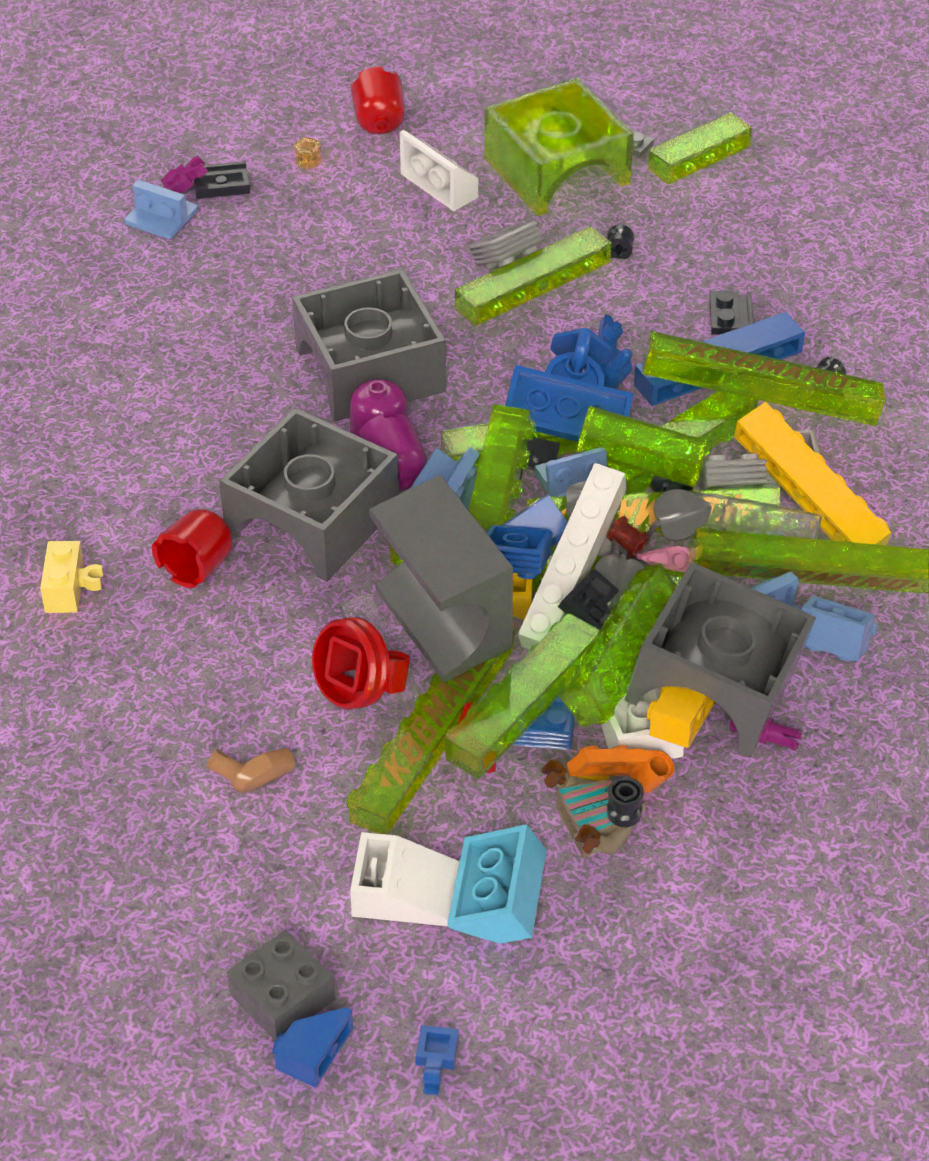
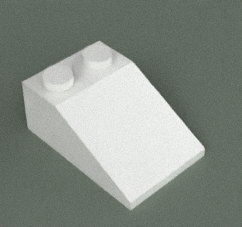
[588,662,684,759]

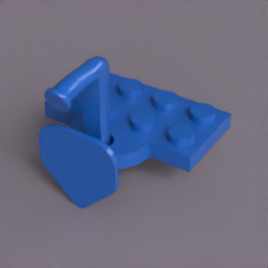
[501,328,634,452]

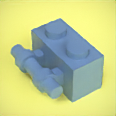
[801,595,878,662]

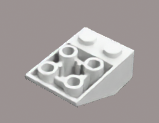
[350,832,460,926]

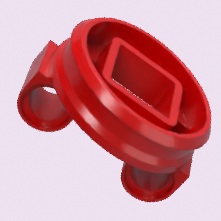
[312,617,411,710]

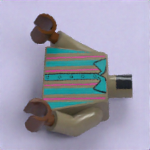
[541,759,645,858]

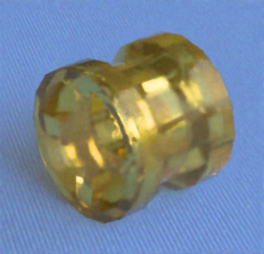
[294,138,322,169]

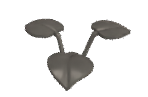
[566,481,712,615]

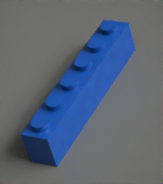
[634,312,805,406]

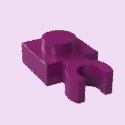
[161,156,208,194]

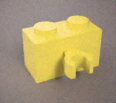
[40,541,103,613]

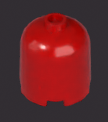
[351,67,405,134]
[152,509,233,588]

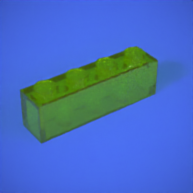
[648,112,752,185]
[468,404,536,533]
[575,406,709,487]

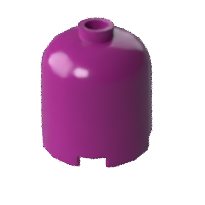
[350,379,408,437]
[359,413,427,491]

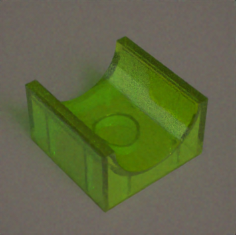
[484,77,634,216]

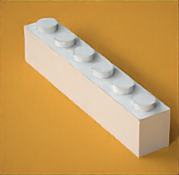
[518,463,626,657]

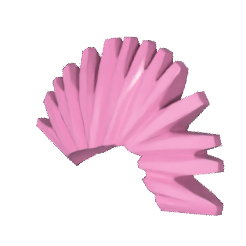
[637,546,712,574]

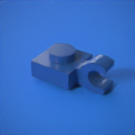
[416,1025,459,1095]

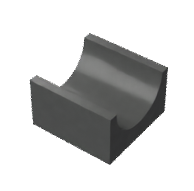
[292,269,446,422]
[219,407,399,582]
[369,475,513,682]
[624,562,816,758]

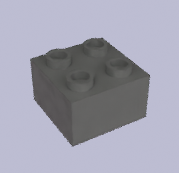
[227,930,335,1040]

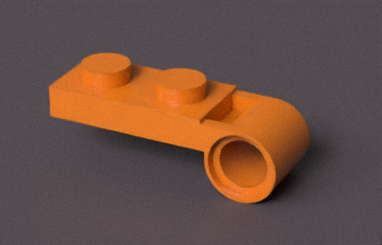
[566,745,675,793]

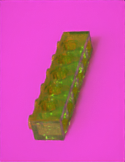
[559,563,677,728]

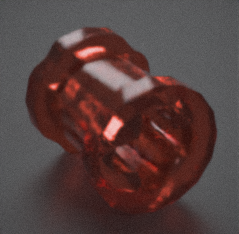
[606,516,650,558]

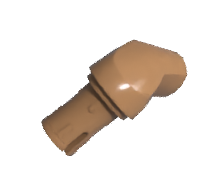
[206,748,295,793]

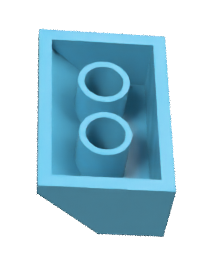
[447,824,547,944]

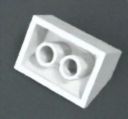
[400,130,479,211]

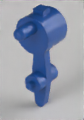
[598,315,632,389]

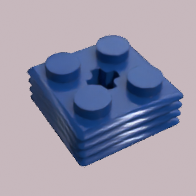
[487,525,553,579]
[504,679,577,750]

